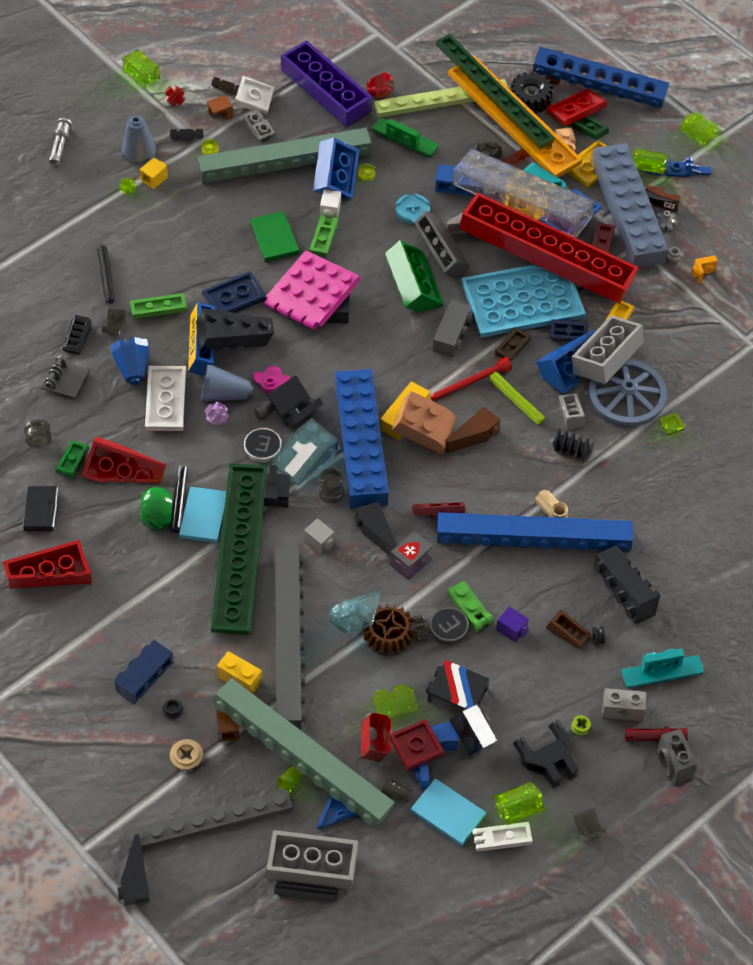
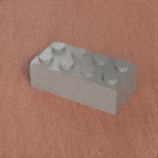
[572,315,644,384]
[267,830,358,891]

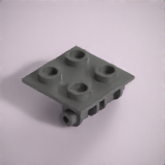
[41,355,90,399]

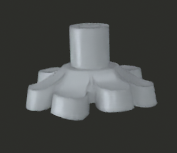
[656,211,678,231]

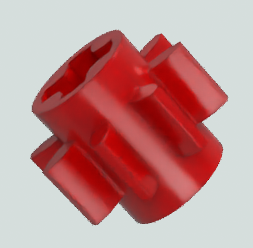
[165,85,185,107]

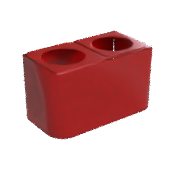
[361,713,391,762]

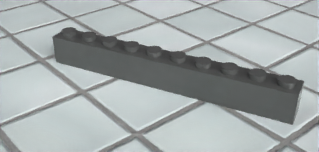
[275,545,306,730]

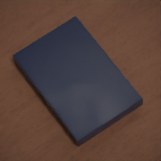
[202,271,267,313]

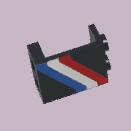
[426,660,489,710]

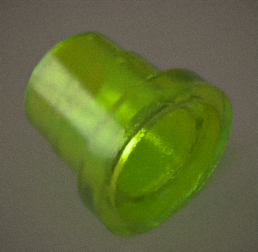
[276,767,302,793]

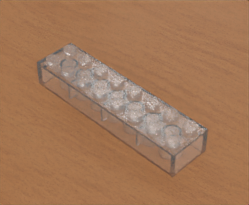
[453,148,594,238]

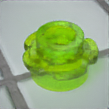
[119,178,136,194]

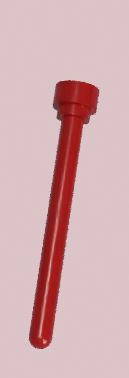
[430,357,512,401]

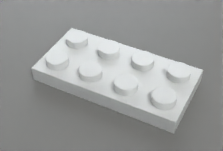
[145,366,186,431]

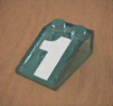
[271,418,339,486]

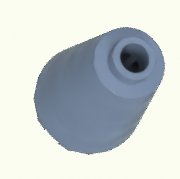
[122,116,156,163]
[201,365,253,402]

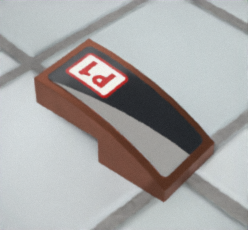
[645,185,680,212]

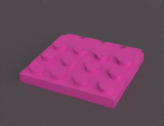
[265,250,361,330]

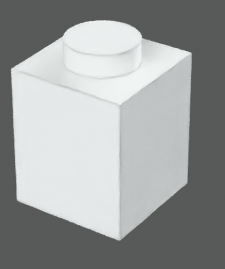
[320,189,341,219]

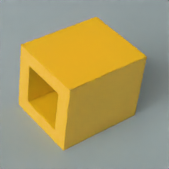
[140,158,168,189]

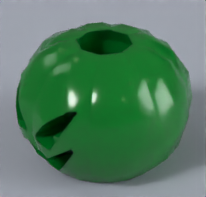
[140,487,172,530]

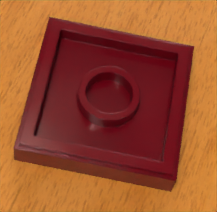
[389,719,445,772]

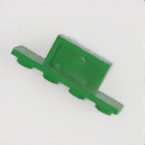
[372,118,439,157]

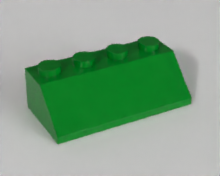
[385,240,444,312]

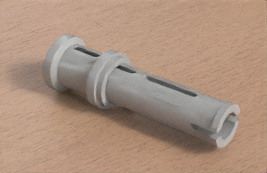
[49,118,72,166]

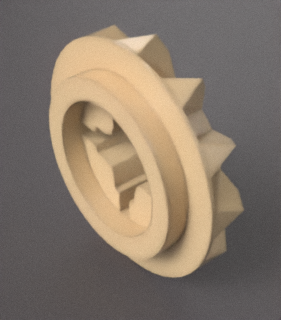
[170,739,203,771]

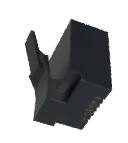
[264,465,291,508]

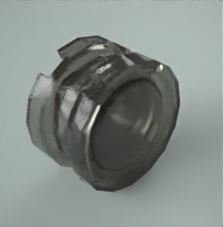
[24,419,52,447]

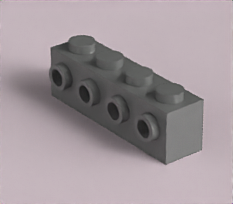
[414,211,470,278]

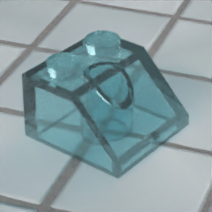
[329,589,381,634]

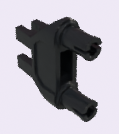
[513,720,579,788]

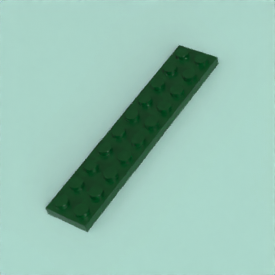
[211,463,268,635]

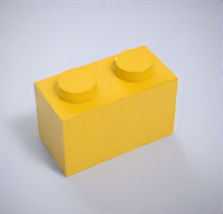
[217,651,262,694]

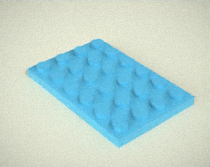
[461,265,586,338]

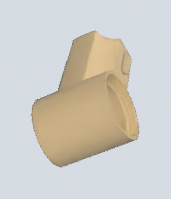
[535,490,568,518]

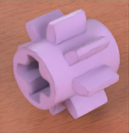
[205,402,229,425]

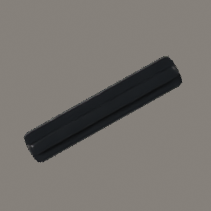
[274,882,338,901]

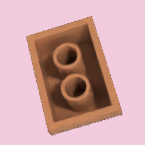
[392,391,456,455]

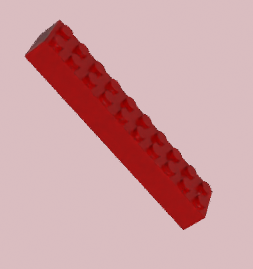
[459,192,639,304]

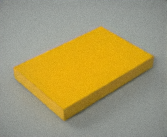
[567,140,606,189]

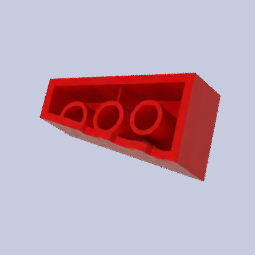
[3,539,92,589]

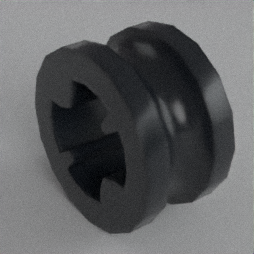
[592,626,605,645]

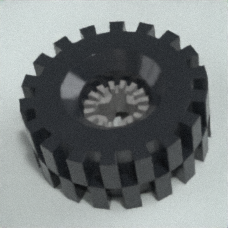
[511,72,553,114]

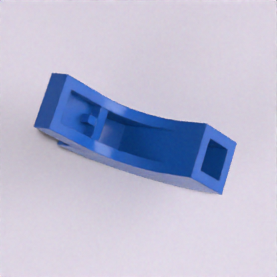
[410,722,459,790]

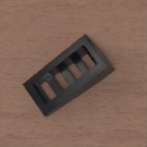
[62,315,92,355]

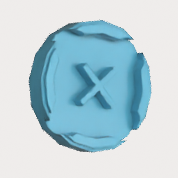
[395,194,430,224]

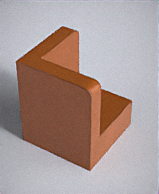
[207,95,233,120]

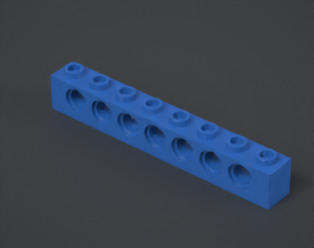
[533,46,669,108]

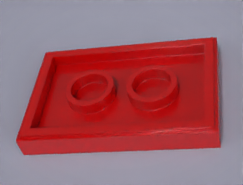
[546,89,608,126]

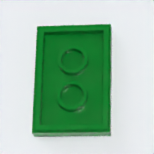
[250,211,299,262]

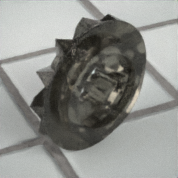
[475,140,503,163]

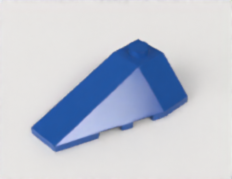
[536,329,597,394]

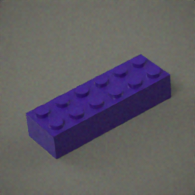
[281,40,372,127]

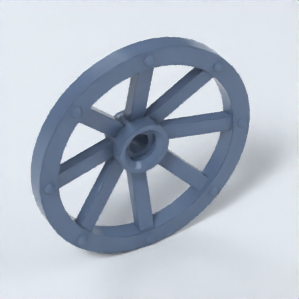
[588,360,667,426]

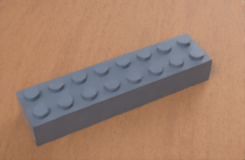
[591,143,669,267]

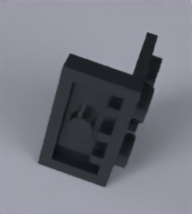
[267,375,323,426]

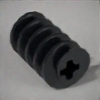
[553,428,595,462]

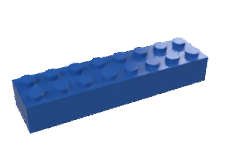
[335,369,389,508]

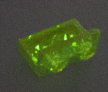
[679,112,722,147]

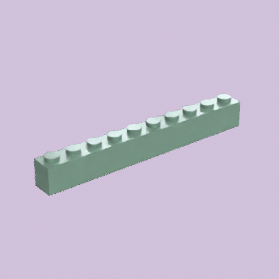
[197,128,371,183]
[214,678,395,828]

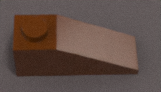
[445,407,501,453]

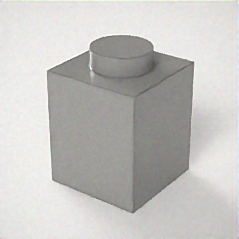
[304,518,335,554]

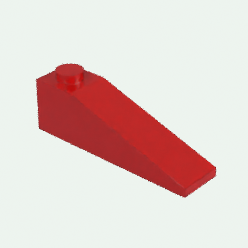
[82,436,167,483]

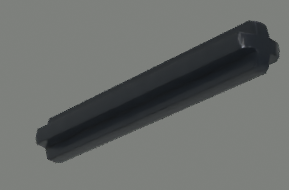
[97,245,115,304]
[170,465,188,533]

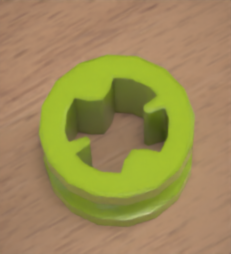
[571,715,591,736]

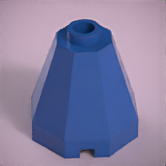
[110,337,150,385]

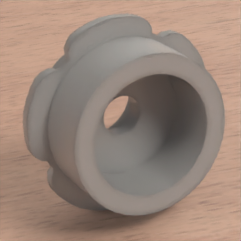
[667,247,683,263]

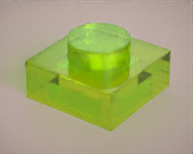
[659,412,685,436]

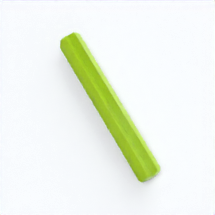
[489,372,545,425]

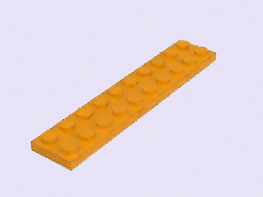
[448,56,582,178]

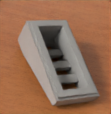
[559,393,585,430]

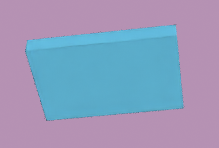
[179,487,226,543]
[411,779,486,846]

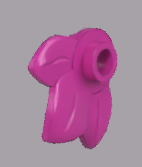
[254,366,290,394]

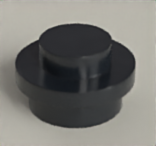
[163,699,183,719]

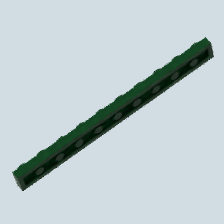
[436,34,554,150]

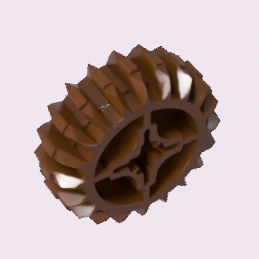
[362,603,416,655]

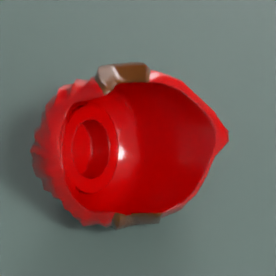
[366,72,394,99]

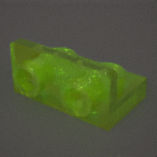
[632,148,668,174]
[370,684,418,717]

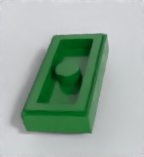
[55,440,90,478]

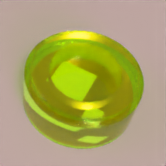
[201,139,219,155]
[358,164,376,181]

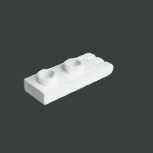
[472,822,533,852]

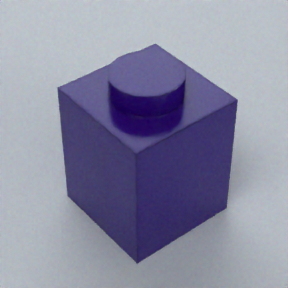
[496,606,529,643]

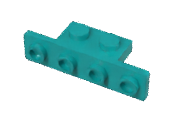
[621,649,704,688]

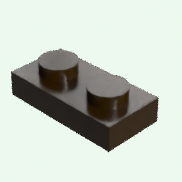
[495,327,531,362]

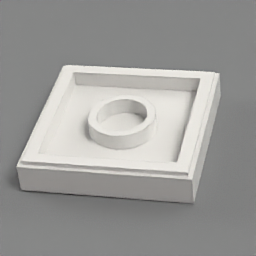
[234,76,275,115]

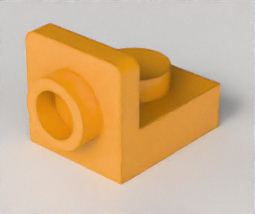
[691,255,718,283]

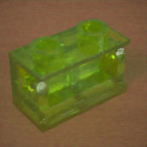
[122,49,160,89]
[493,782,545,825]

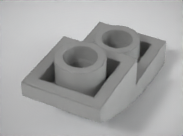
[243,109,275,141]

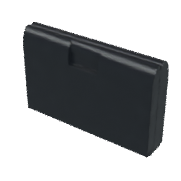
[23,486,59,531]

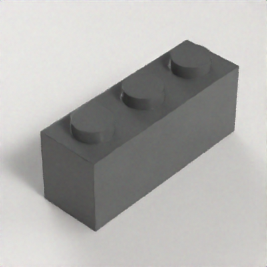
[433,299,473,357]

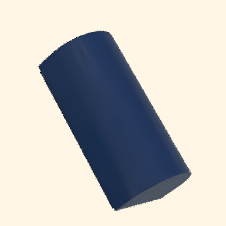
[550,319,588,340]

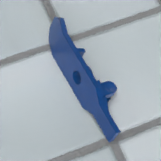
[642,157,711,177]

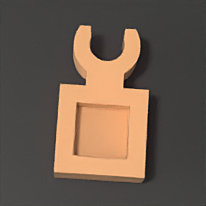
[555,127,576,152]

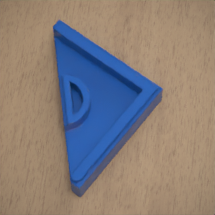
[317,796,358,830]

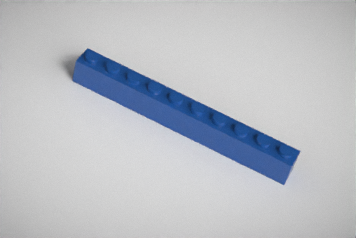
[437,512,633,552]

